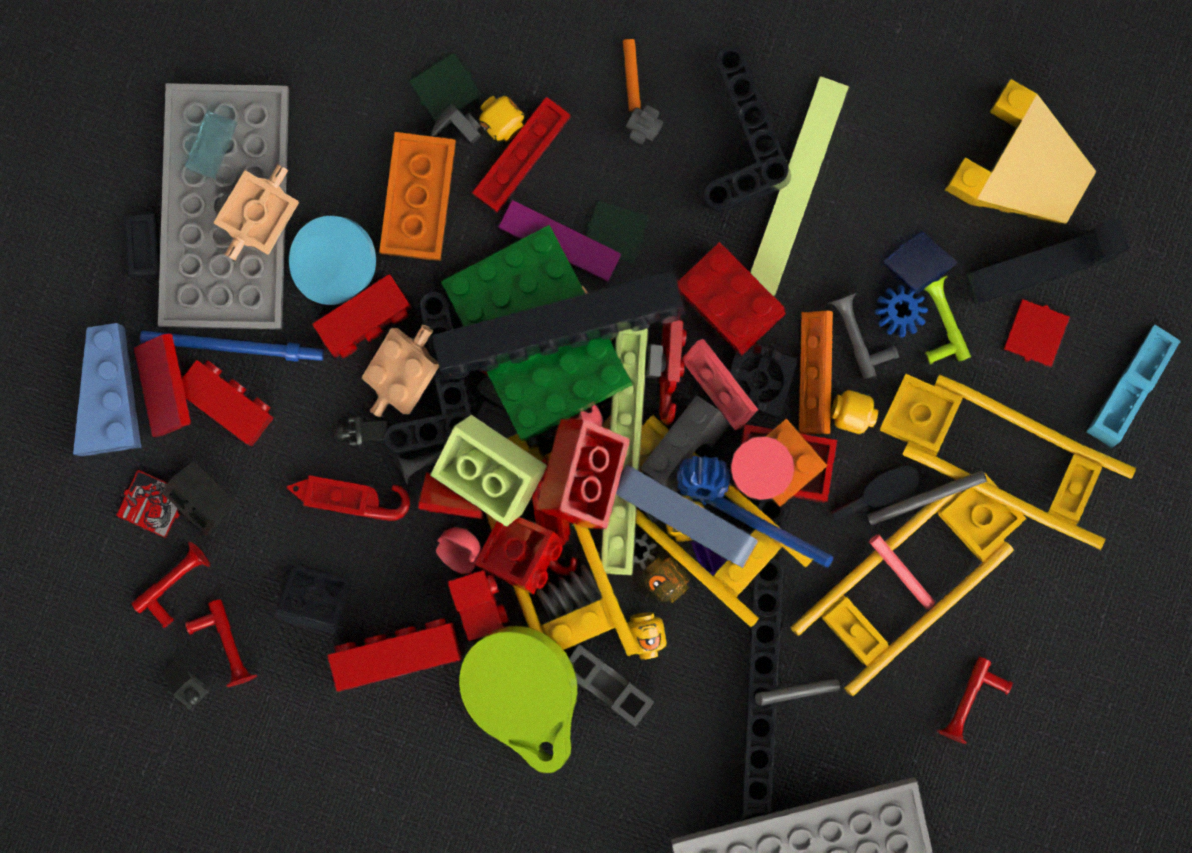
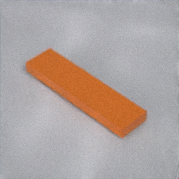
[799,311,833,435]

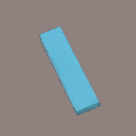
[1086,325,1180,448]

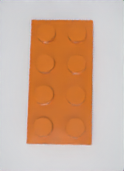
[379,132,456,261]

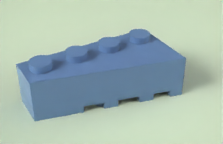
[73,323,141,456]

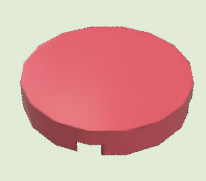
[731,437,794,500]

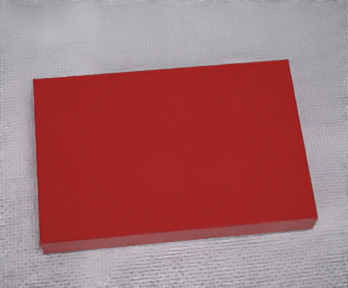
[134,333,191,437]

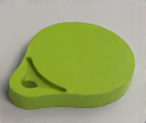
[459,626,577,773]

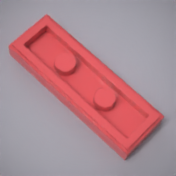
[682,339,758,430]

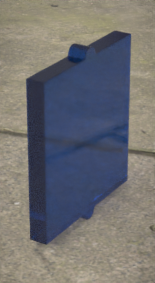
[883,231,957,294]

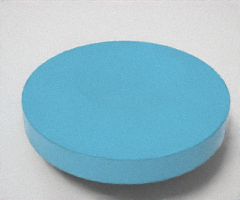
[289,216,376,305]

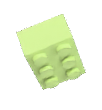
[431,415,547,527]

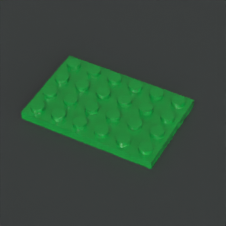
[441,225,633,442]

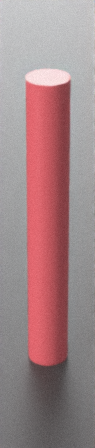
[869,534,935,610]

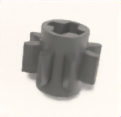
[626,104,664,145]
[633,534,656,570]

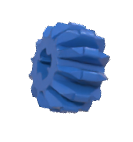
[875,285,928,338]
[677,455,730,501]

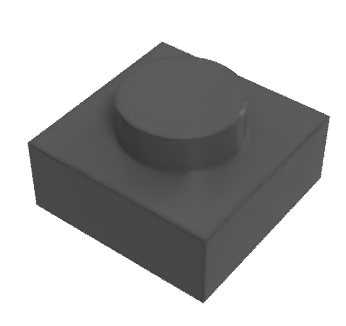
[645,345,666,379]

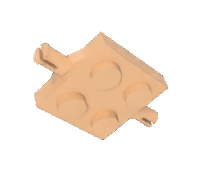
[214,164,299,261]
[361,325,439,417]

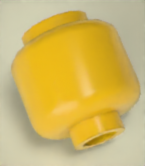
[831,390,878,434]

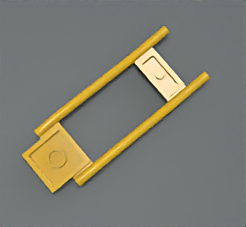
[880,374,1136,550]
[601,415,812,627]
[485,434,639,656]
[790,473,1026,697]

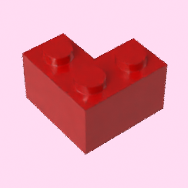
[448,570,509,641]

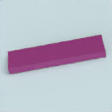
[499,200,621,282]

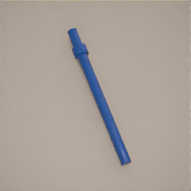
[140,331,325,362]
[694,497,833,567]

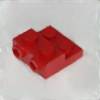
[474,517,562,595]

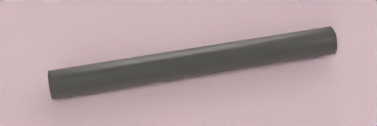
[867,470,987,525]

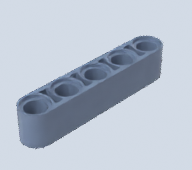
[616,464,758,568]

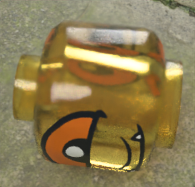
[644,557,690,603]

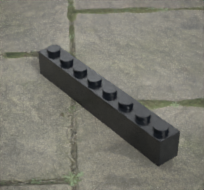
[432,271,686,379]

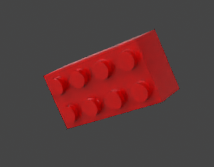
[328,619,463,692]

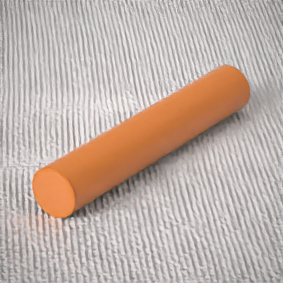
[623,39,641,112]

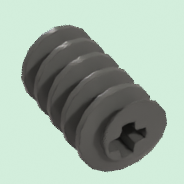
[536,565,602,620]

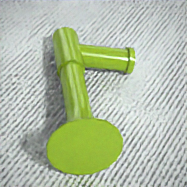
[918,276,971,365]

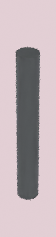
[755,678,840,706]

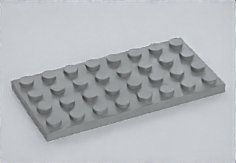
[158,83,289,329]
[671,777,932,853]

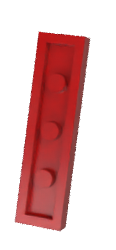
[472,97,571,213]

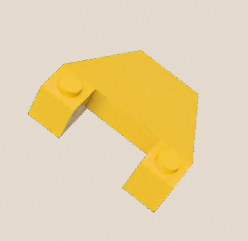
[945,79,1096,224]

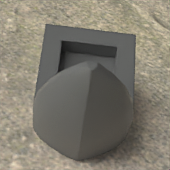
[431,103,481,144]

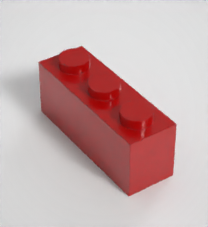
[312,274,412,358]
[182,360,274,447]

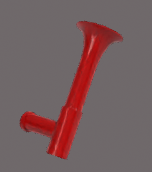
[131,542,210,628]
[185,599,257,687]
[937,657,1013,744]

